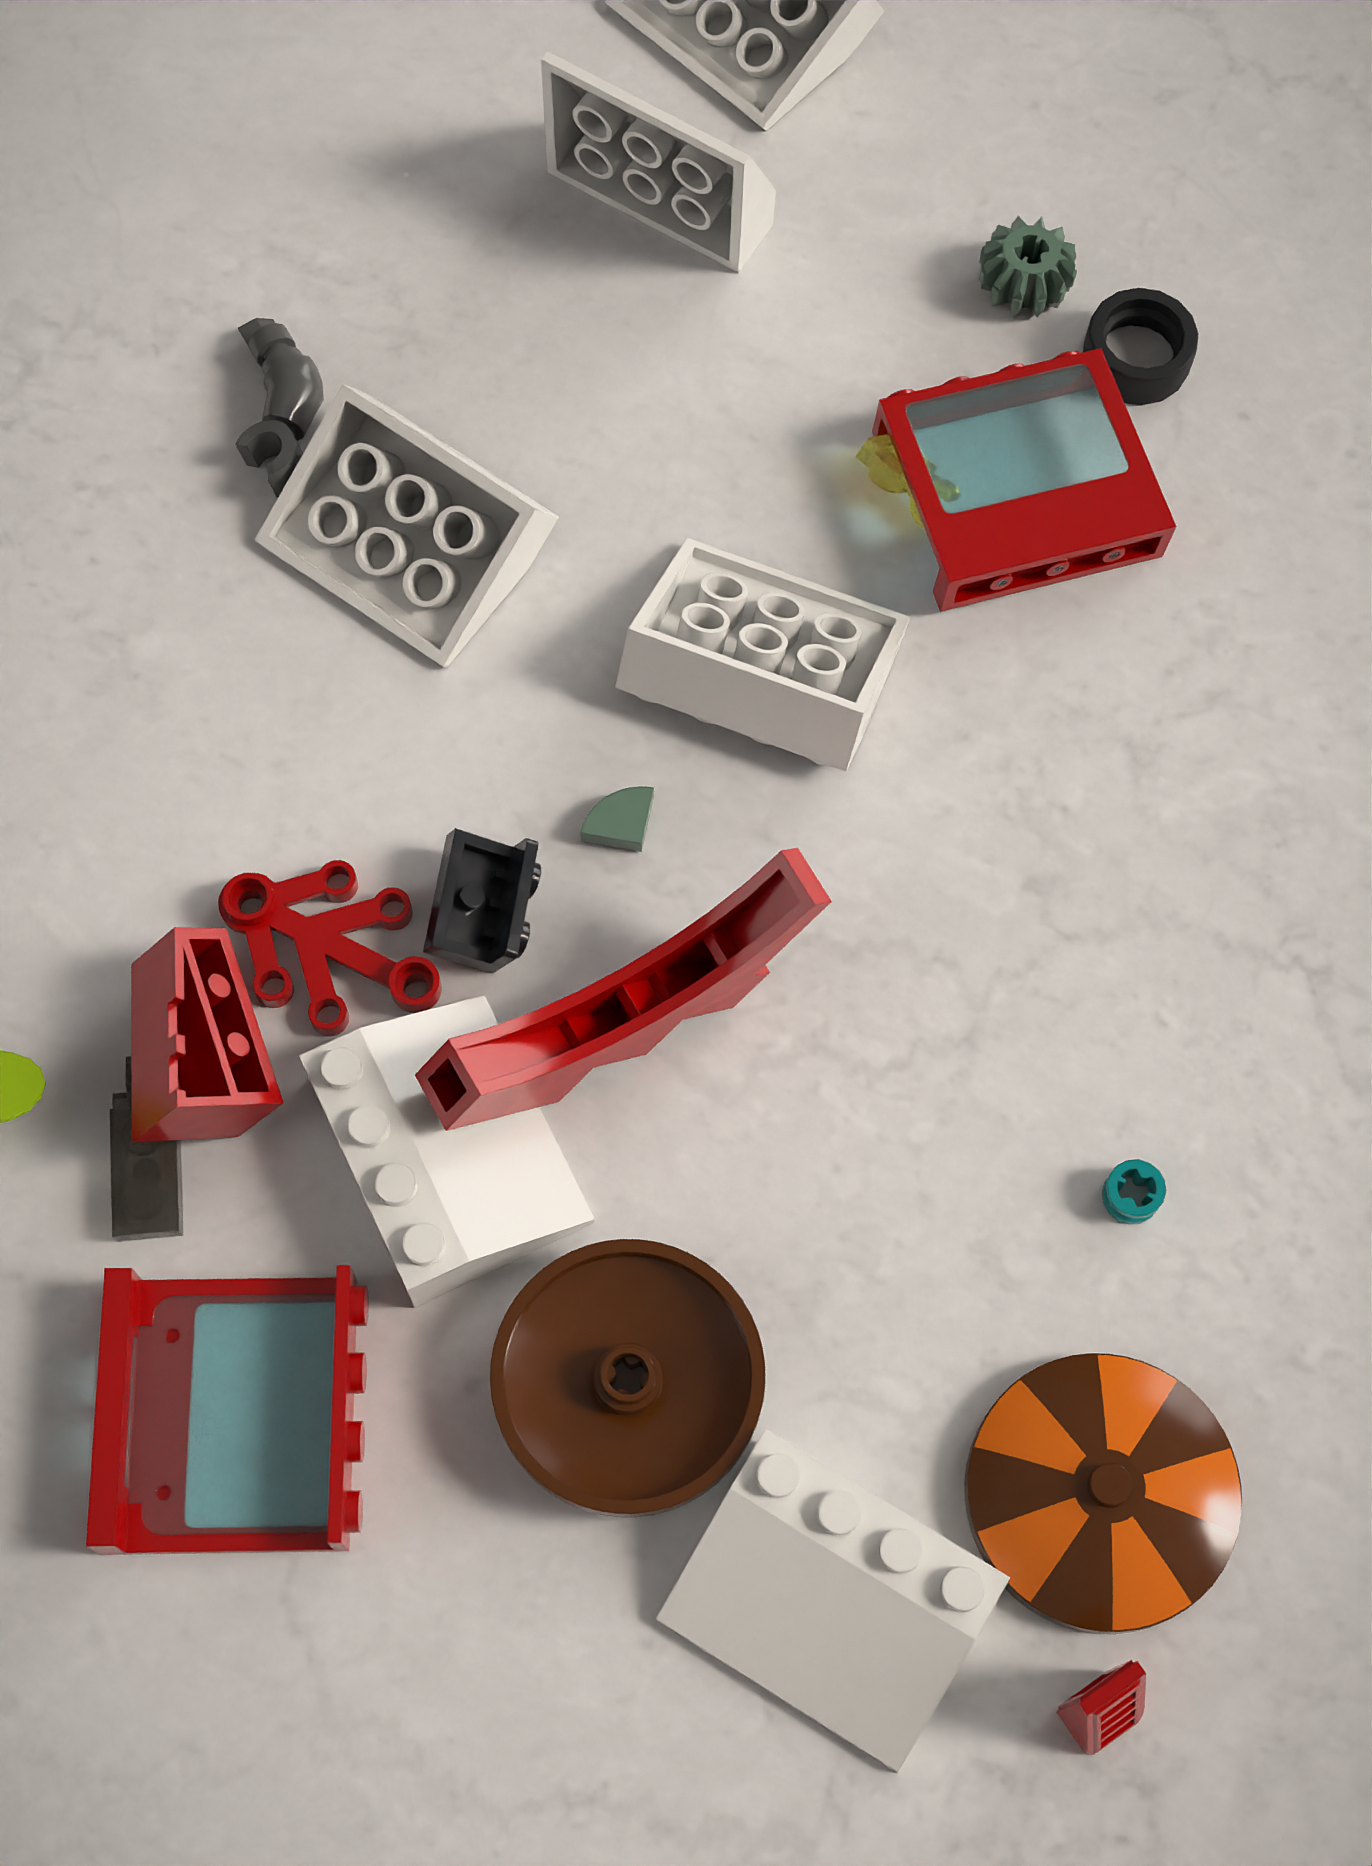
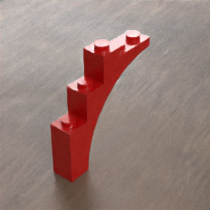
[415,848,832,1131]

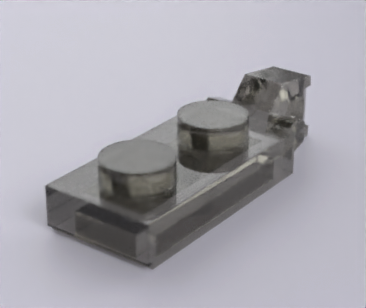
[109,1056,184,1242]

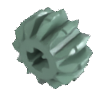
[979,215,1077,318]

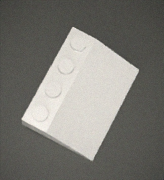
[604,0,884,131]
[541,51,776,273]
[254,384,559,667]
[615,538,911,772]
[299,995,595,1308]
[656,1428,1010,1773]

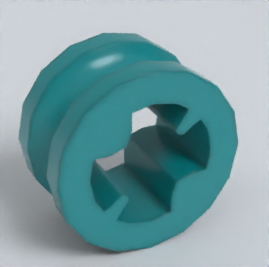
[1102,1159,1166,1225]

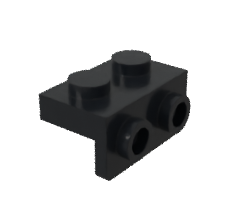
[423,828,541,973]

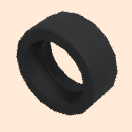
[1083,288,1199,405]

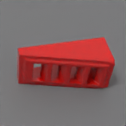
[1056,1660,1146,1755]

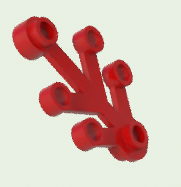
[218,860,442,1037]

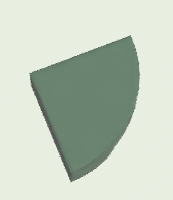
[580,786,654,852]

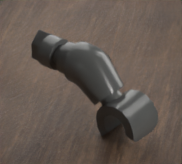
[235,318,324,497]

